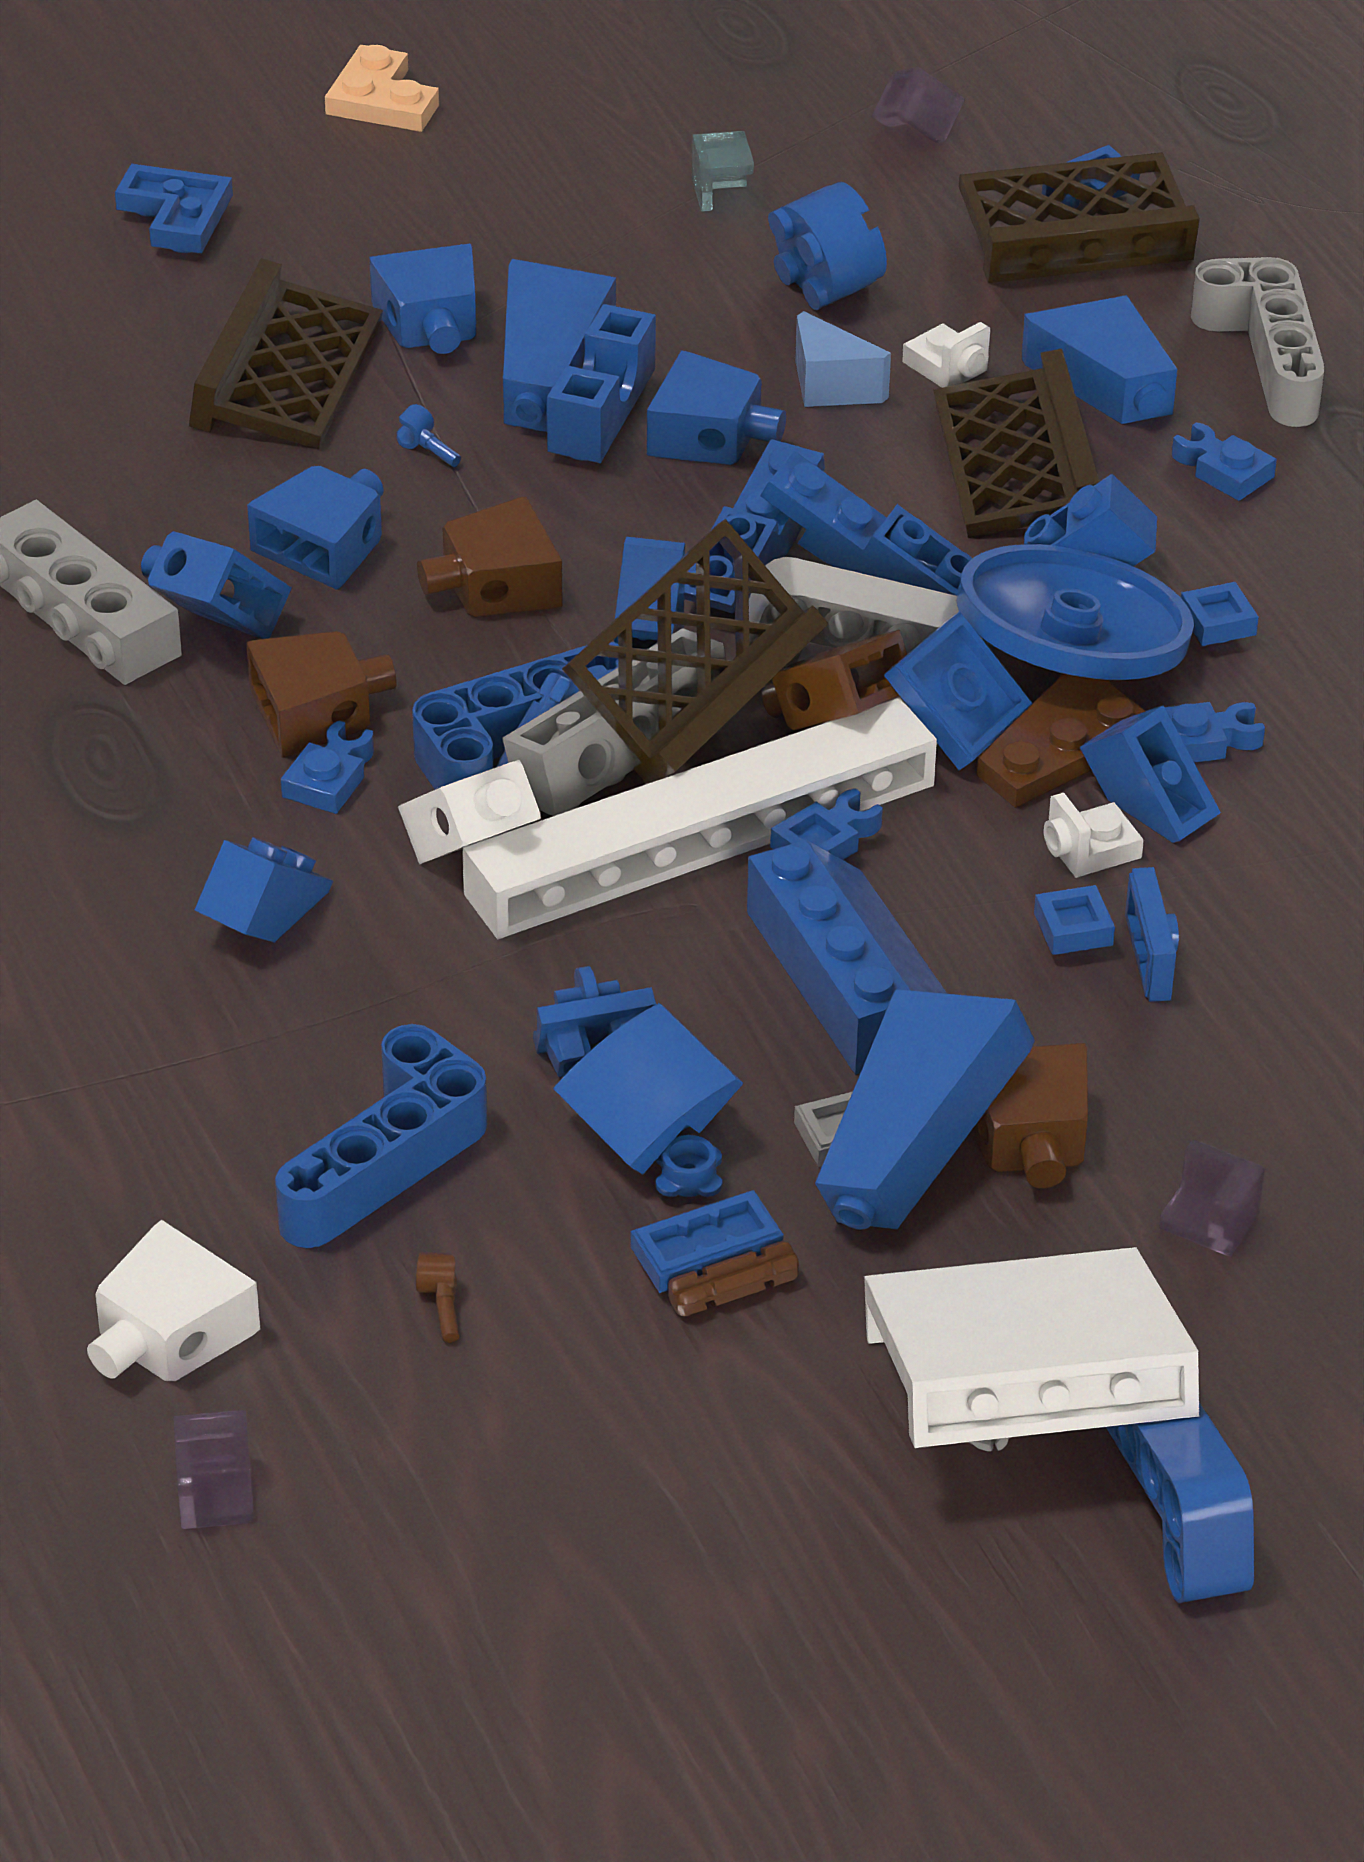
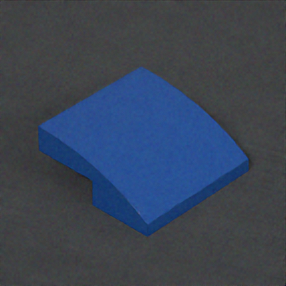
[553,1003,744,1175]

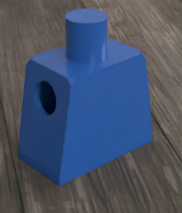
[369,243,476,354]
[647,350,786,465]
[247,466,384,590]
[141,531,292,639]

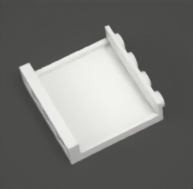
[864,1247,1199,1448]

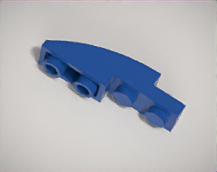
[684,439,825,613]
[760,451,972,596]

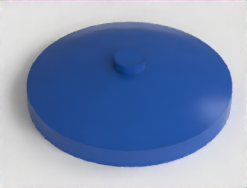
[956,544,1194,680]

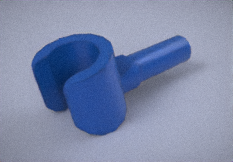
[397,404,461,467]

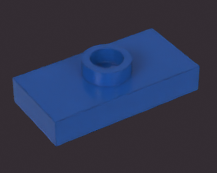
[1125,867,1179,1002]
[631,1190,784,1293]

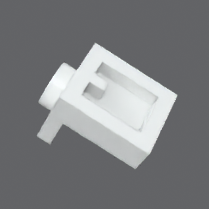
[902,322,990,388]
[1044,793,1143,878]

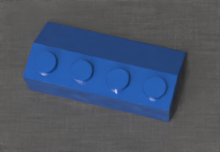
[747,840,947,1075]

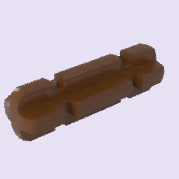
[668,1241,799,1317]

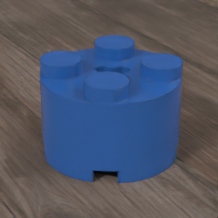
[768,182,887,310]

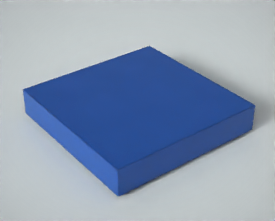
[884,611,1032,770]

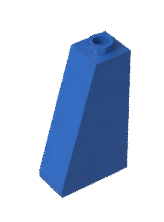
[503,259,616,432]
[815,989,1035,1229]

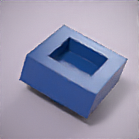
[1181,582,1259,646]
[1034,885,1115,955]

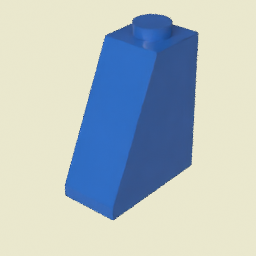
[1021,295,1178,424]

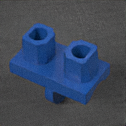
[533,966,656,1077]

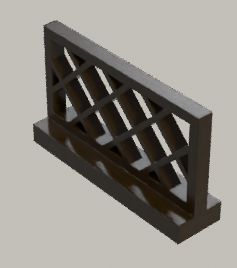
[958,152,1200,283]
[189,258,383,449]
[933,349,1099,538]
[562,519,829,784]

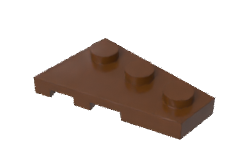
[977,674,1146,808]

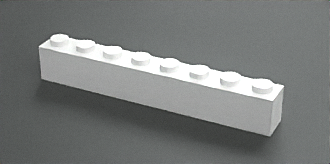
[463,697,937,940]

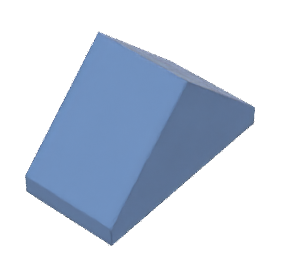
[795,311,891,407]

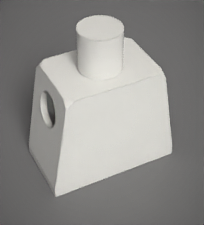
[398,760,541,864]
[87,1220,260,1381]

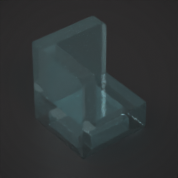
[692,131,754,212]

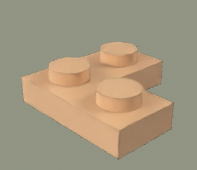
[325,45,439,132]

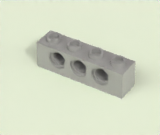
[0,499,182,685]
[502,628,726,816]

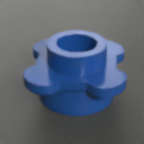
[656,1135,722,1197]

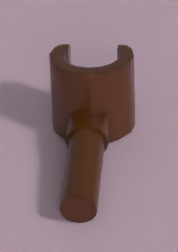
[416,1251,459,1343]

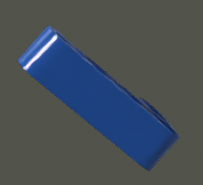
[412,642,618,790]
[275,1024,487,1248]
[1106,1402,1254,1603]

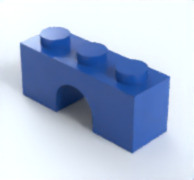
[547,304,656,463]

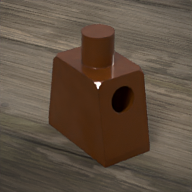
[417,496,563,617]
[762,629,907,730]
[247,631,397,758]
[971,1043,1088,1188]

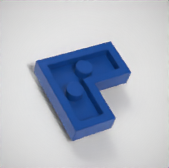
[115,164,233,253]

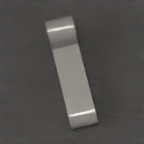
[1191,257,1324,427]
[749,557,983,680]

